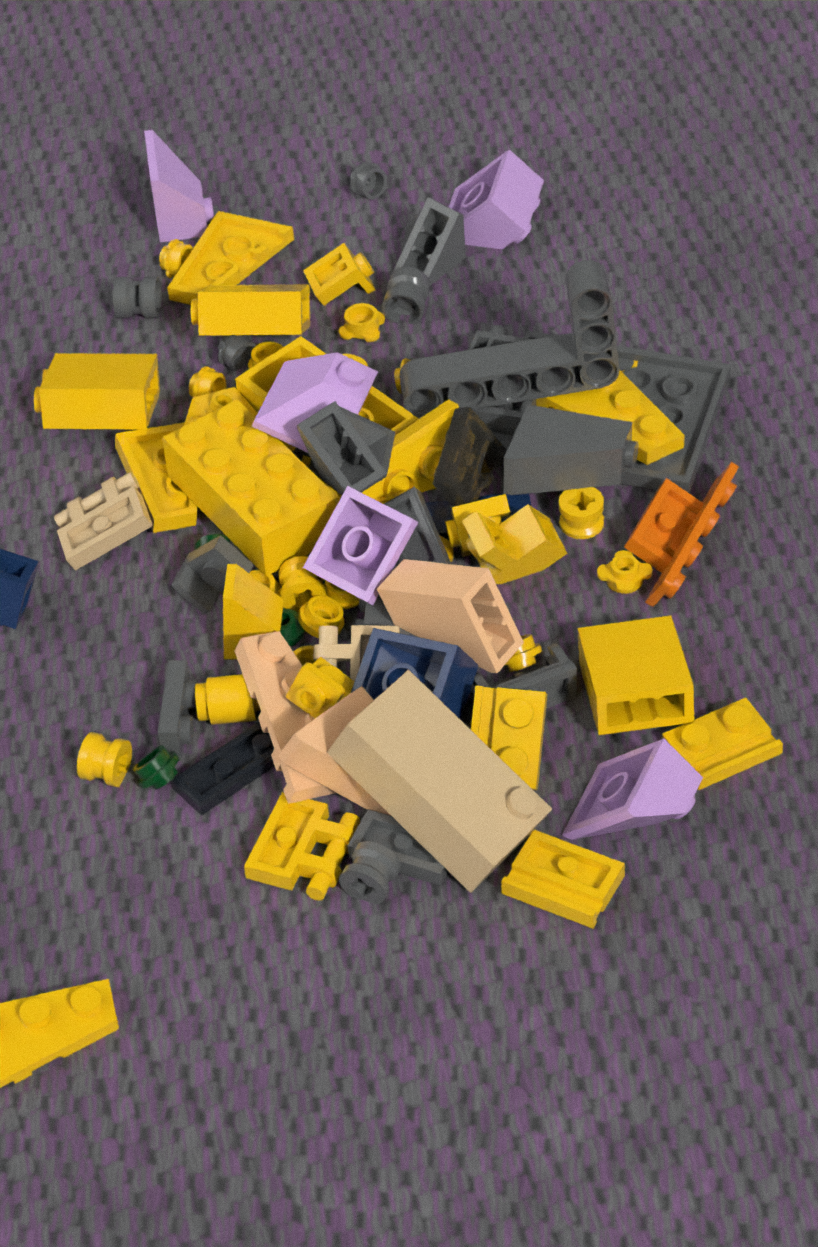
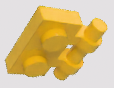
[244,792,361,901]

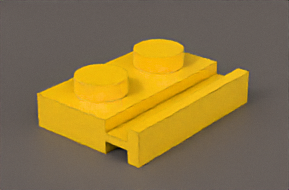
[471,686,548,791]
[662,697,783,791]
[501,830,625,929]

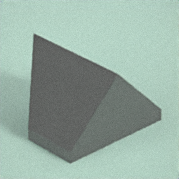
[393,197,466,285]
[297,401,395,495]

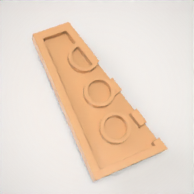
[234,631,336,804]

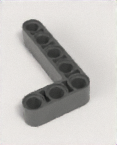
[399,260,620,417]

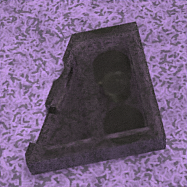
[432,407,507,507]

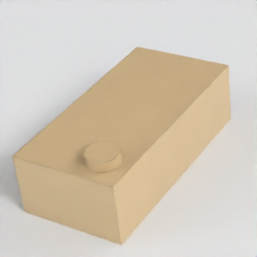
[327,670,552,893]

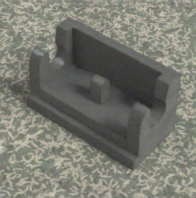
[469,644,577,708]

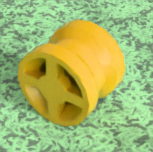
[559,487,604,539]
[278,556,326,612]
[77,732,132,787]

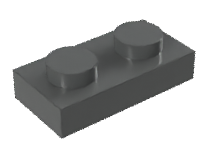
[158,660,198,761]
[348,809,449,886]

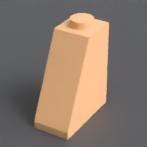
[377,559,524,673]
[278,686,391,816]

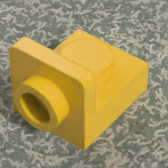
[303,243,376,305]
[445,494,510,557]
[285,656,355,718]

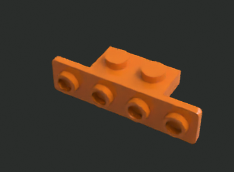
[624,461,739,607]

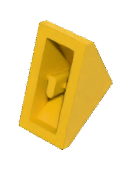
[223,564,284,660]

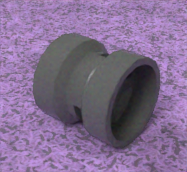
[382,267,430,324]
[113,277,161,318]

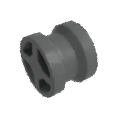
[339,841,401,904]

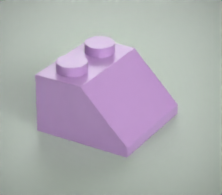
[449,150,544,249]

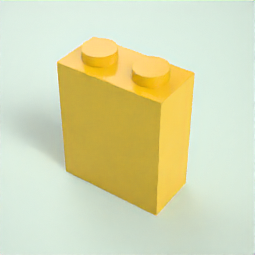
[191,284,310,335]
[34,353,160,430]
[577,615,694,735]

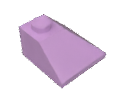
[144,130,214,242]
[252,352,378,453]
[303,486,418,605]
[562,738,703,840]

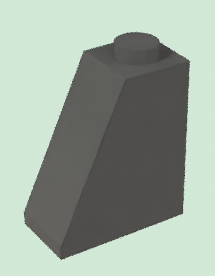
[503,405,638,495]

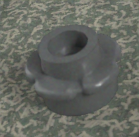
[350,161,387,200]
[218,335,256,371]

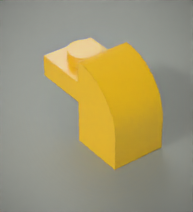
[462,504,568,584]

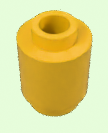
[195,674,261,725]

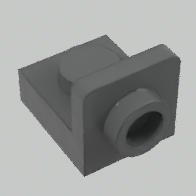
[172,535,254,612]

